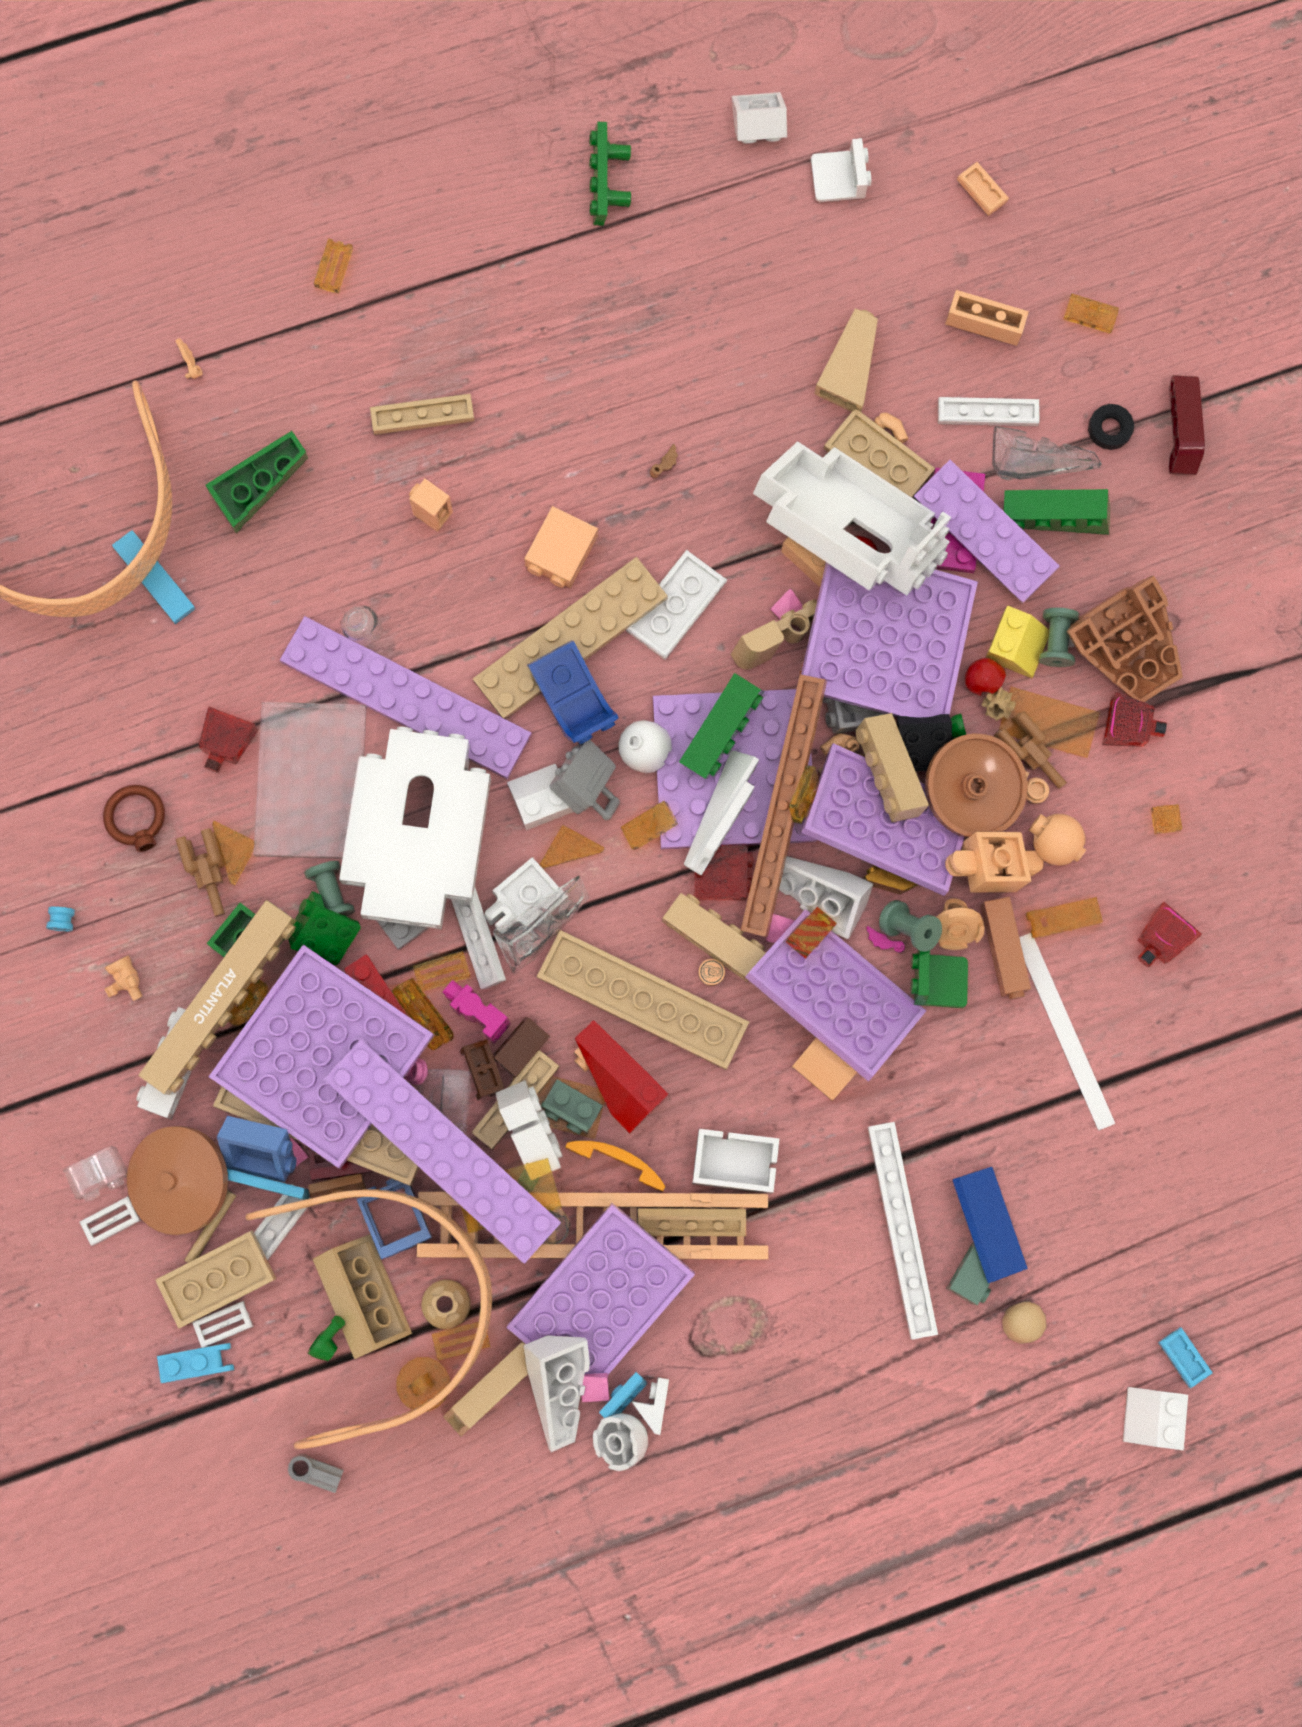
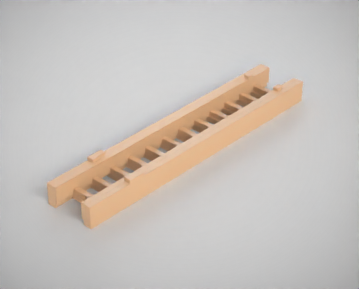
[417,1192,768,1260]

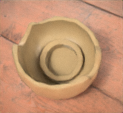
[1002,1302,1047,1344]

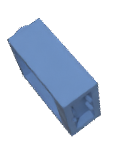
[217,1116,297,1182]
[357,1179,433,1260]

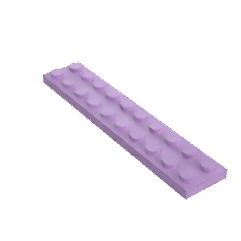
[280,616,532,779]
[324,1039,561,1264]

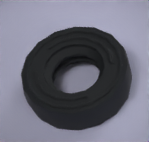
[1088,404,1134,450]

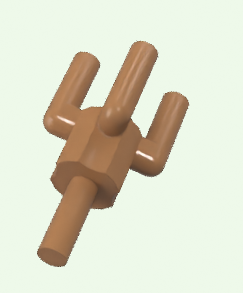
[993,711,1067,789]
[175,828,225,917]

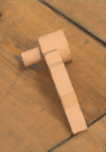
[175,338,203,379]

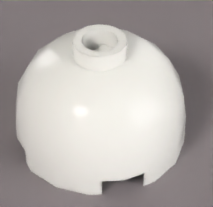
[618,720,672,773]
[593,1413,648,1471]

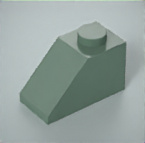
[946,1242,991,1305]

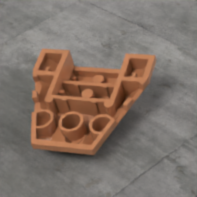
[1067,576,1183,705]

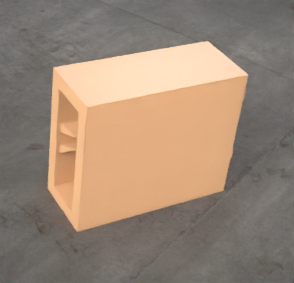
[524,506,598,589]

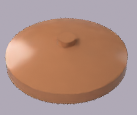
[925,734,1028,838]
[127,1126,228,1235]

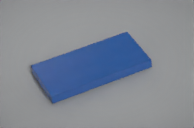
[952,1167,1028,1283]

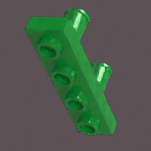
[589,121,631,226]

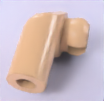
[874,412,909,443]
[820,733,860,756]

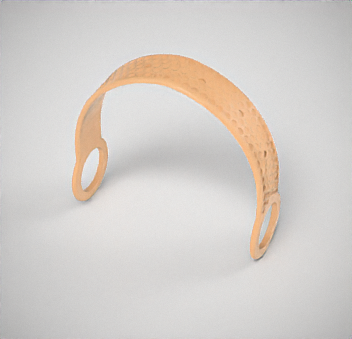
[0,380,172,617]
[245,1189,492,1449]

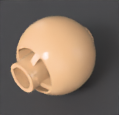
[1028,814,1086,866]

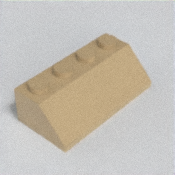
[313,1234,412,1359]

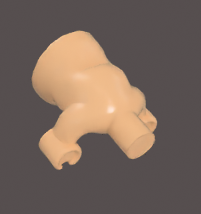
[104,955,143,1001]

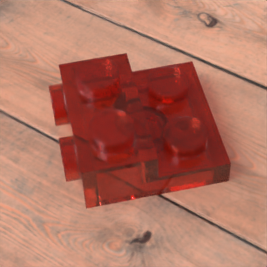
[694,845,753,901]

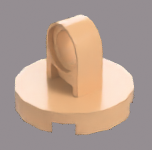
[936,898,985,950]

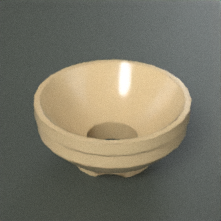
[421,1280,471,1329]

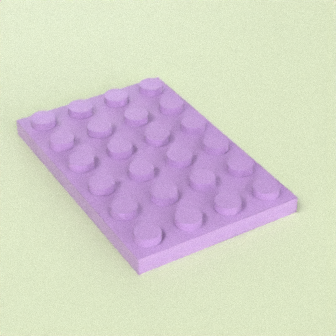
[801,743,964,896]
[745,909,926,1082]
[506,1203,695,1375]

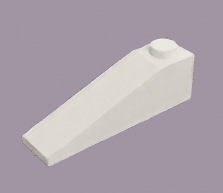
[779,856,873,939]
[524,1336,590,1452]

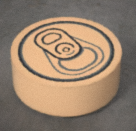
[698,959,725,986]

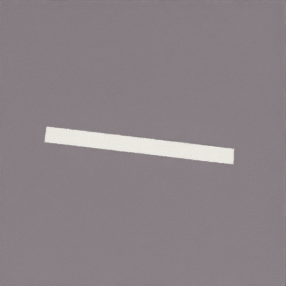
[1019,932,1115,1131]

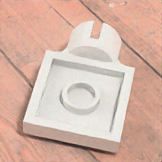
[485,857,567,936]

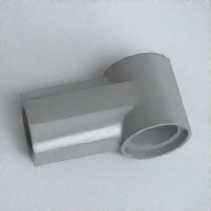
[288,1454,344,1493]

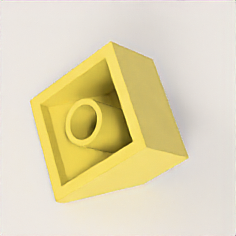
[986,606,1049,678]

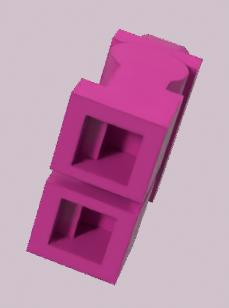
[442,980,511,1044]

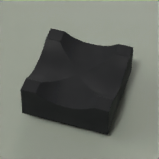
[897,714,952,772]

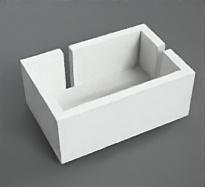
[496,1080,563,1180]
[692,1129,779,1194]

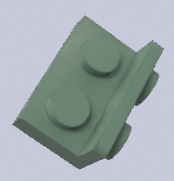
[541,1079,603,1135]

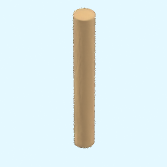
[184,1190,236,1263]

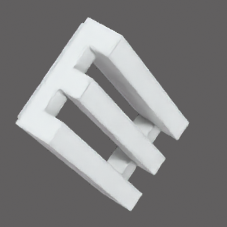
[80,1197,141,1246]
[192,1301,253,1348]

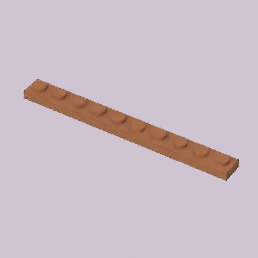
[741,674,827,937]

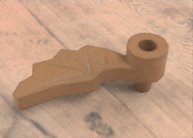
[650,444,678,478]

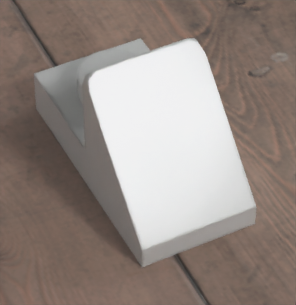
[632,1377,669,1435]

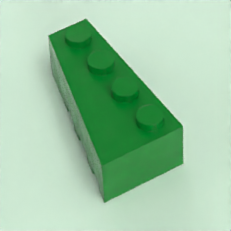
[205,431,308,533]
[1004,489,1110,535]
[679,673,765,779]

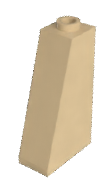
[814,308,878,412]
[443,1342,528,1437]

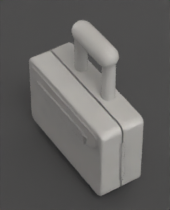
[549,740,620,820]

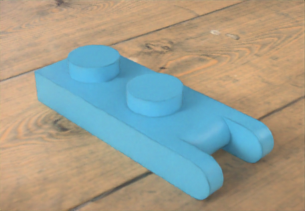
[157,1343,234,1383]

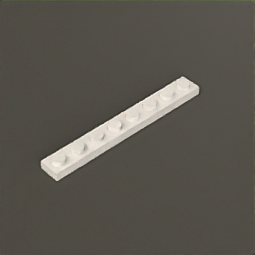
[867,1122,938,1340]

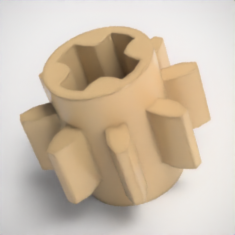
[982,687,1016,721]

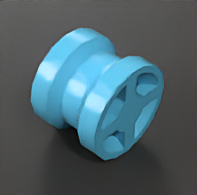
[46,906,75,932]

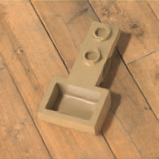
[731,599,817,670]

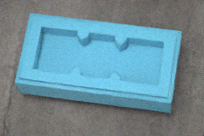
[1158,1327,1212,1388]
[599,1372,648,1418]

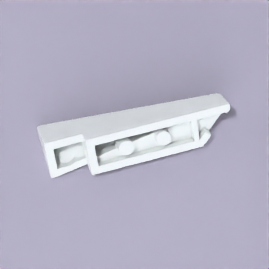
[684,751,759,876]

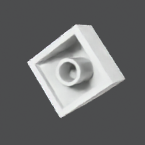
[732,92,787,143]
[507,764,574,830]
[1123,1387,1188,1450]

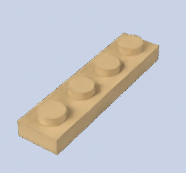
[370,394,474,435]
[471,1050,560,1150]
[638,1208,746,1236]

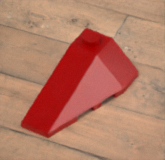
[575,1020,669,1134]

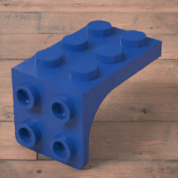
[527,640,619,744]

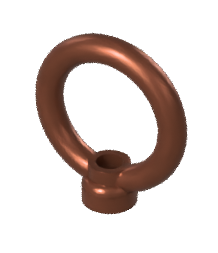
[103,785,165,852]

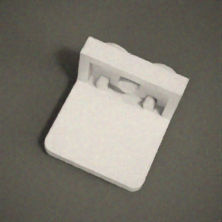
[811,138,871,202]

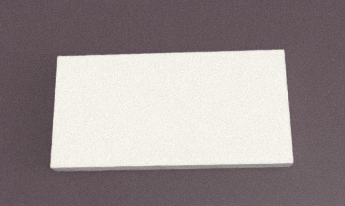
[625,550,727,660]

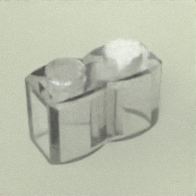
[63,1146,127,1202]

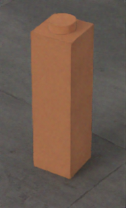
[980,897,1031,1000]

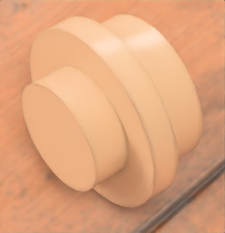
[1026,778,1049,804]

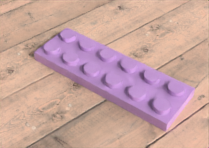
[914,460,1060,604]

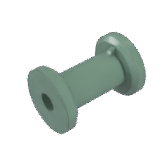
[1039,608,1079,667]
[304,861,355,917]
[879,900,942,952]

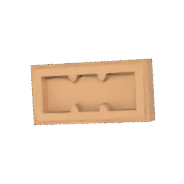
[957,162,1009,216]

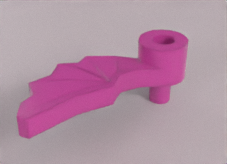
[867,926,905,953]

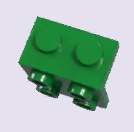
[288,891,361,965]
[910,950,968,1008]

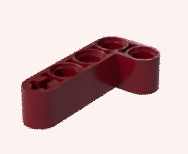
[1169,375,1205,475]

